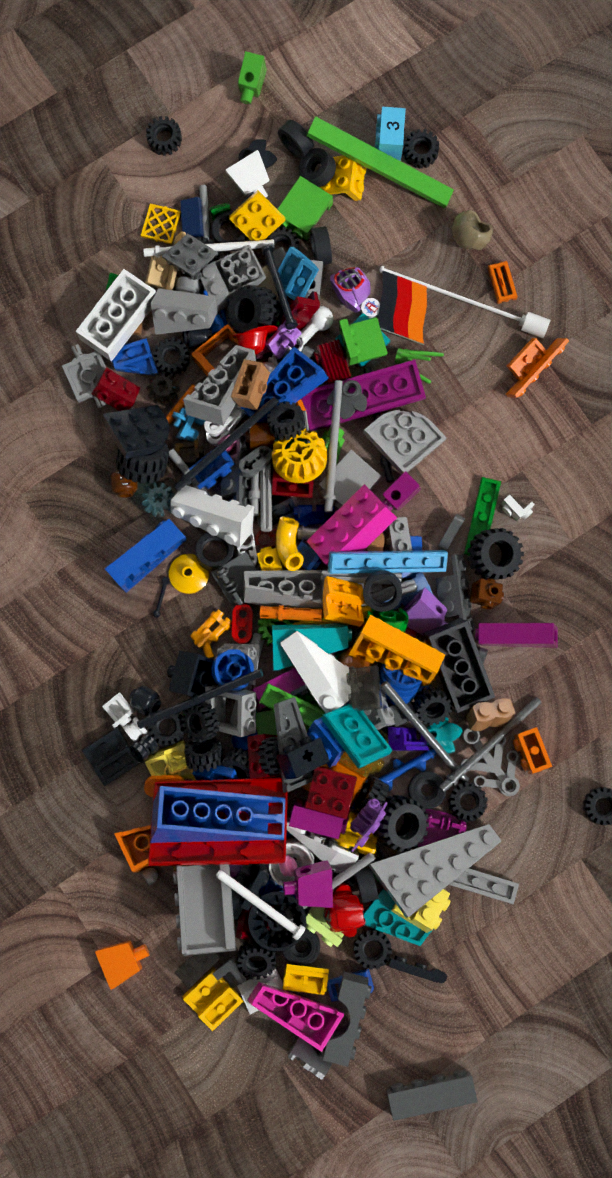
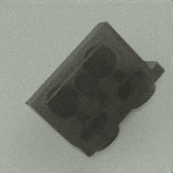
[346,665,382,712]

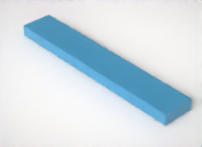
[328,550,448,574]

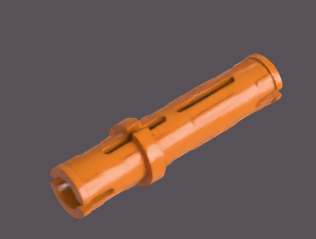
[260,605,323,622]

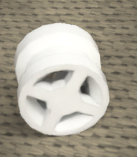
[123,717,149,742]

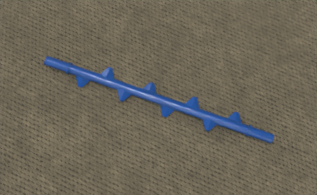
[286,748,438,838]

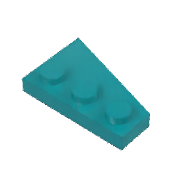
[363,889,432,946]

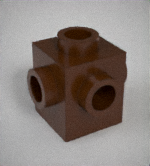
[470,578,504,609]

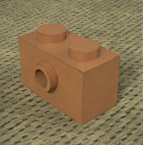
[231,359,270,410]

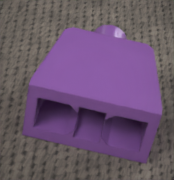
[402,587,447,636]

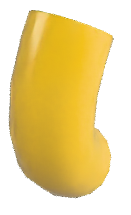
[276,517,304,571]

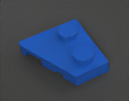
[112,338,159,376]

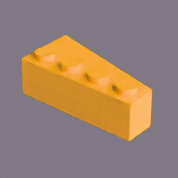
[349,615,445,684]

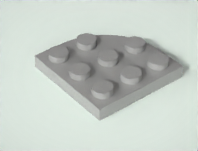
[363,410,447,475]

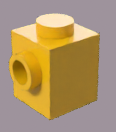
[257,547,283,571]

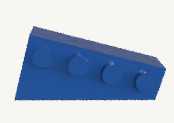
[241,347,329,423]
[105,519,187,593]

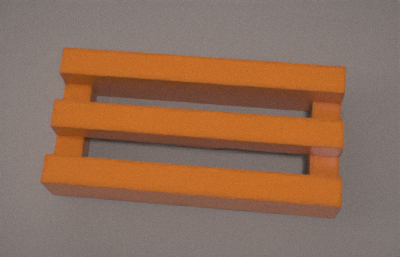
[488,261,517,304]

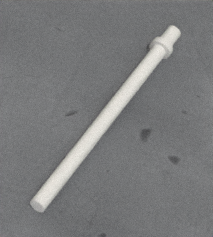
[144,239,274,258]

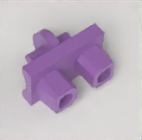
[265,321,302,359]

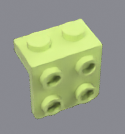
[306,890,344,947]

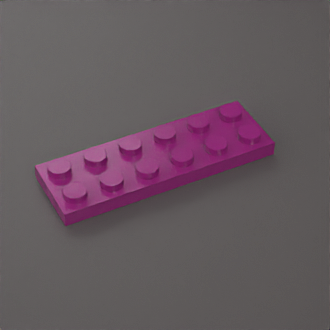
[302,360,426,431]

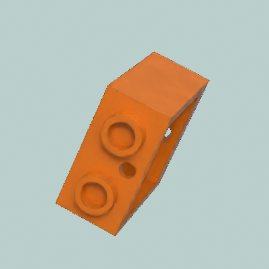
[191,324,239,377]

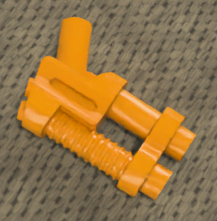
[191,609,232,659]

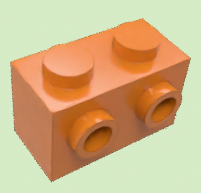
[513,727,552,774]

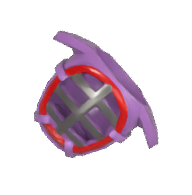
[330,267,371,312]

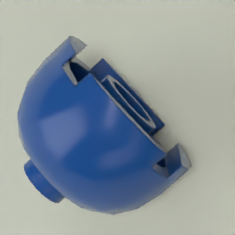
[211,649,254,691]

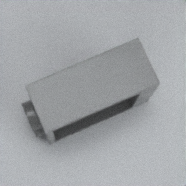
[205,684,256,737]

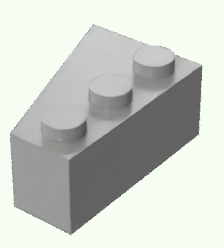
[150,288,217,335]

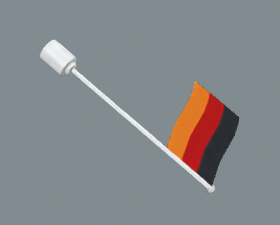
[379,266,550,345]

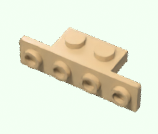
[145,231,186,290]

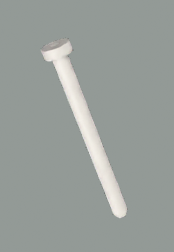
[216,870,305,940]

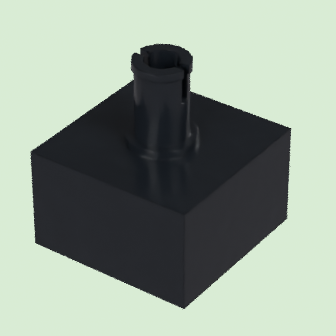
[167,650,216,698]

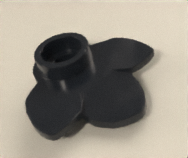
[238,139,277,170]

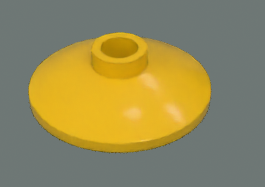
[169,554,209,594]

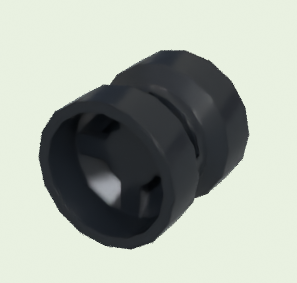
[130,734,159,763]

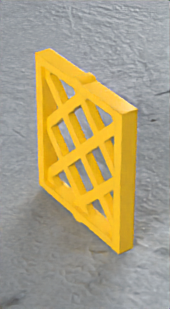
[141,203,181,245]

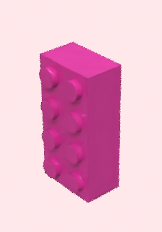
[307,484,397,566]

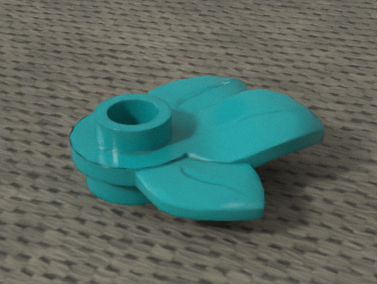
[427,717,463,753]

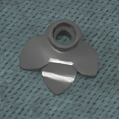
[327,380,367,419]

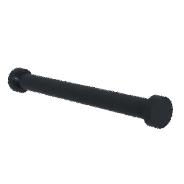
[261,245,298,330]

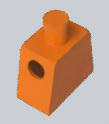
[95,940,150,990]

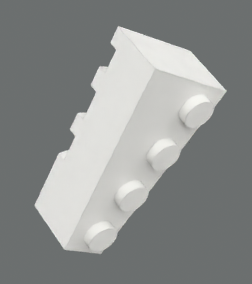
[171,485,254,548]

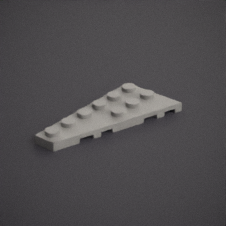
[368,824,501,918]

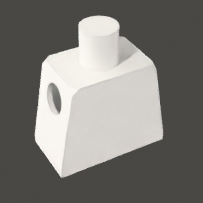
[225,150,269,197]

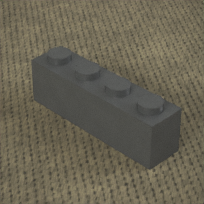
[386,1069,478,1121]

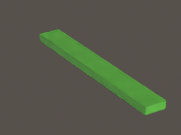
[307,116,454,208]

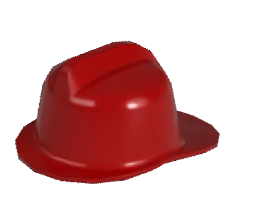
[232,325,278,355]

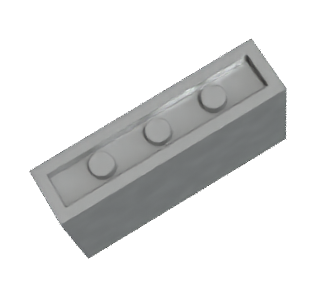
[173,864,236,956]

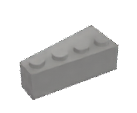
[183,345,256,426]
[243,570,324,616]

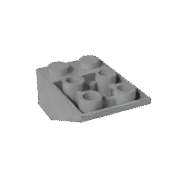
[200,245,266,312]

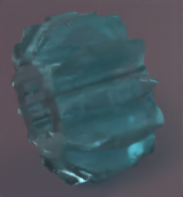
[142,483,175,517]

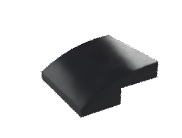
[82,727,140,786]

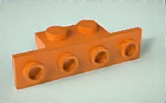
[505,338,569,398]

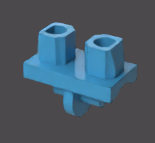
[172,408,206,442]

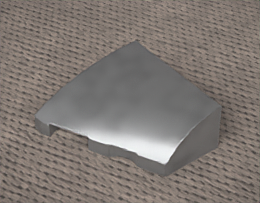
[287,1036,332,1080]

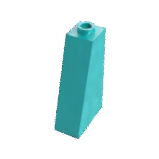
[272,623,352,670]

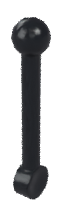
[153,577,170,618]

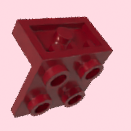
[305,767,357,819]

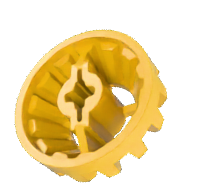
[272,428,327,483]

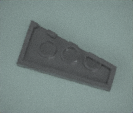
[274,697,315,793]

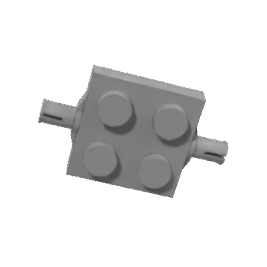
[62,344,106,408]

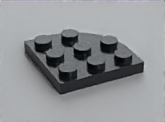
[102,405,169,459]

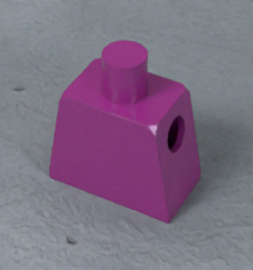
[383,471,421,511]
[283,860,333,908]

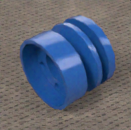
[377,664,422,705]

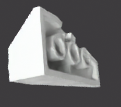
[280,631,364,713]
[287,817,359,873]

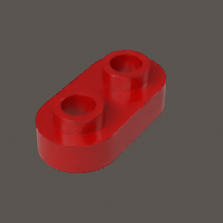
[232,603,253,644]

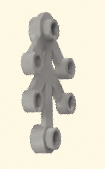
[461,728,520,796]

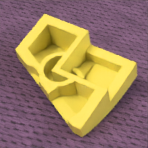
[145,740,196,781]

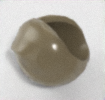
[452,210,493,250]

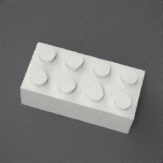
[76,269,156,362]

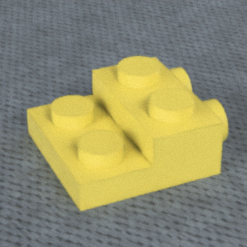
[391,889,451,933]

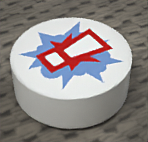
[361,298,380,319]

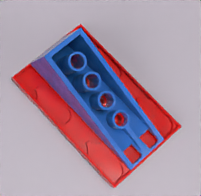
[148,778,288,866]

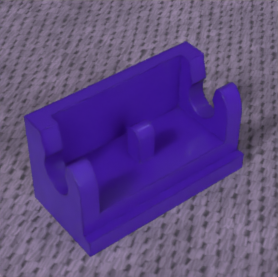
[388,727,429,751]

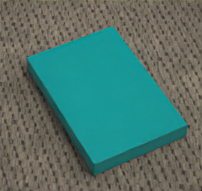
[321,701,392,769]

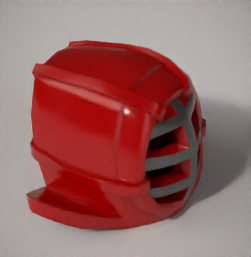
[323,883,365,937]

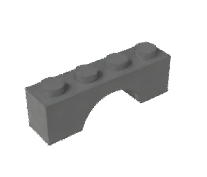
[323,972,372,1067]

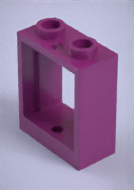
[289,798,349,839]

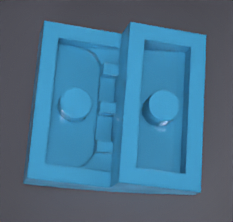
[278,247,319,300]

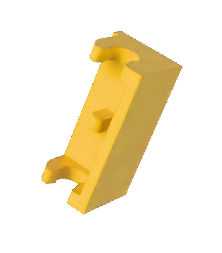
[282,964,329,995]

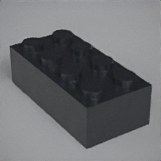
[423,618,495,713]

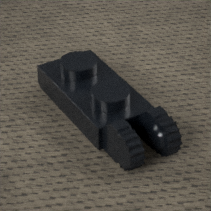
[387,956,448,984]

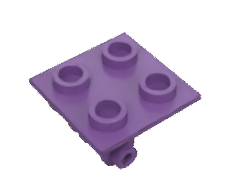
[350,798,387,852]

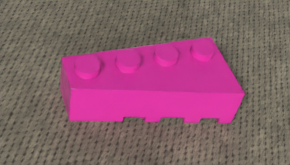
[247,982,345,1052]

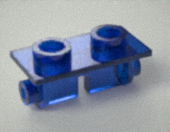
[294,504,335,526]

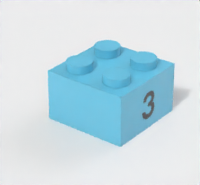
[375,107,406,161]

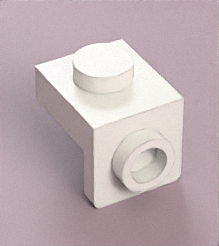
[501,495,535,521]
[102,692,135,728]

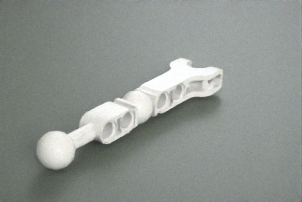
[204,306,333,446]

